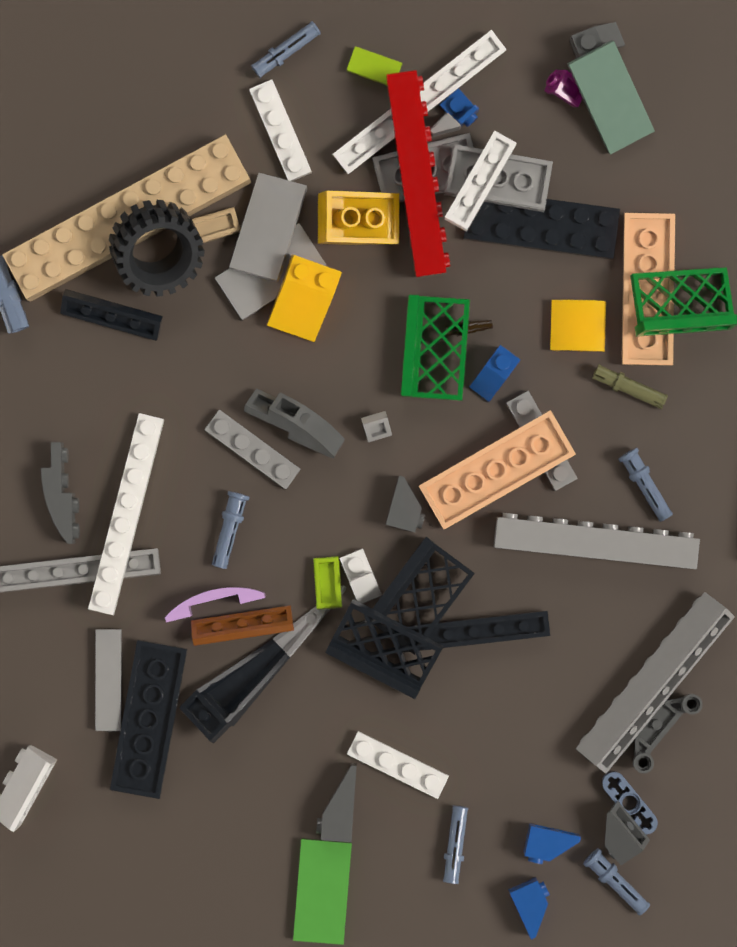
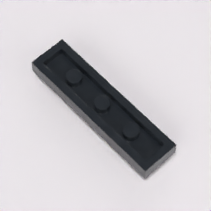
[60,289,163,341]

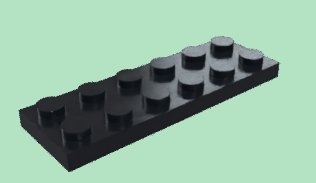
[463,199,620,260]
[110,640,188,799]

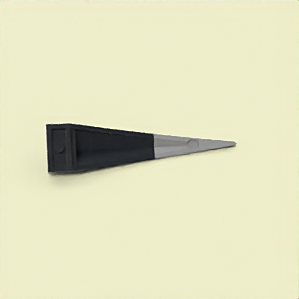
[179,586,346,744]

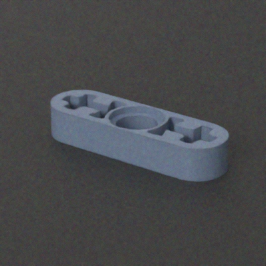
[602,771,658,834]

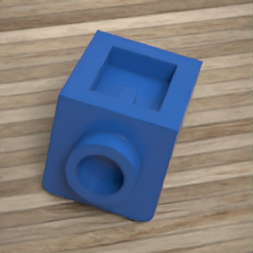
[440,88,479,127]

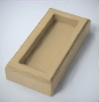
[192,207,241,243]

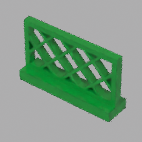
[630,267,737,337]
[401,295,470,401]

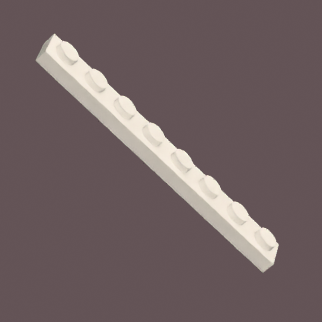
[332,30,507,174]
[88,413,164,616]

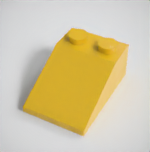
[318,191,399,245]
[267,254,342,342]

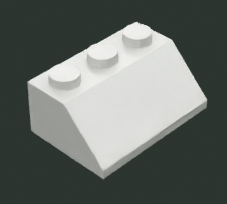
[0,745,57,832]

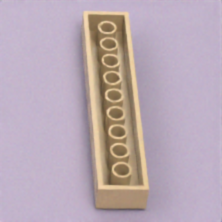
[2,134,251,302]

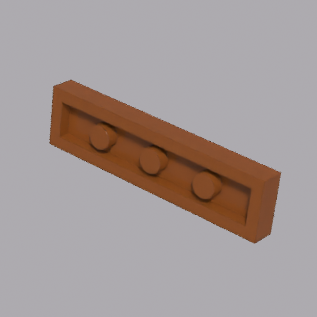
[191,605,294,646]

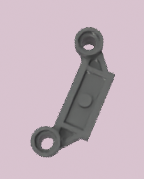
[633,694,703,774]

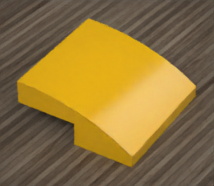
[550,300,606,352]

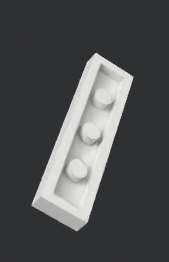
[249,80,312,181]
[445,131,517,232]
[347,731,449,799]

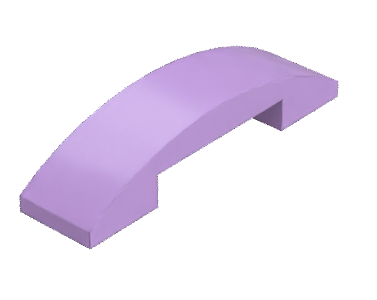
[165,587,266,622]

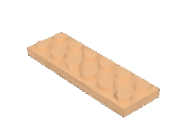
[622,213,675,366]
[419,410,576,529]

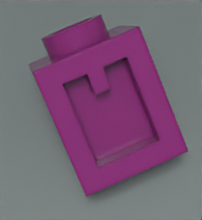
[544,69,583,108]

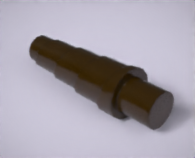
[446,320,493,337]

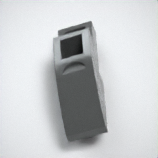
[244,388,345,459]
[41,442,80,544]

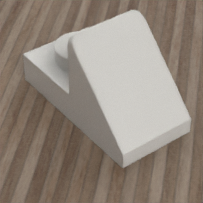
[340,549,382,603]

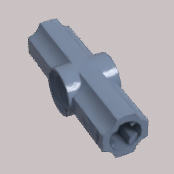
[0,255,29,334]

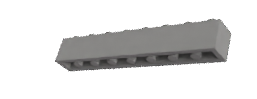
[493,513,700,569]
[576,592,735,773]

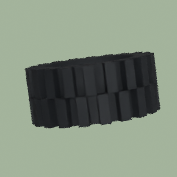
[109,199,205,297]

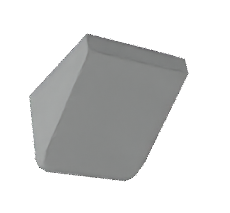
[430,113,461,137]

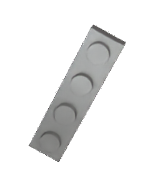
[506,390,578,491]
[205,410,301,489]

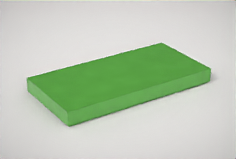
[293,838,352,945]

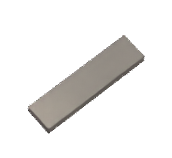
[95,629,122,731]

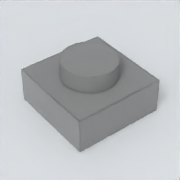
[361,411,392,442]

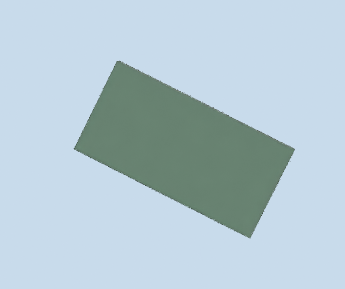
[567,40,655,155]

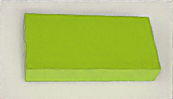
[347,46,402,85]
[313,557,342,610]

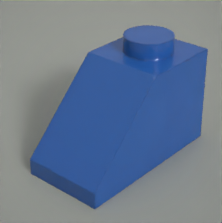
[469,345,520,402]
[523,823,581,864]
[508,877,550,940]

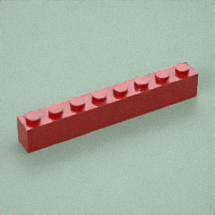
[386,70,450,277]

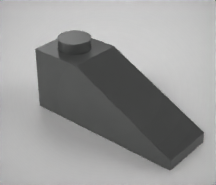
[316,763,357,842]

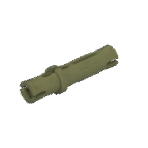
[592,364,668,409]

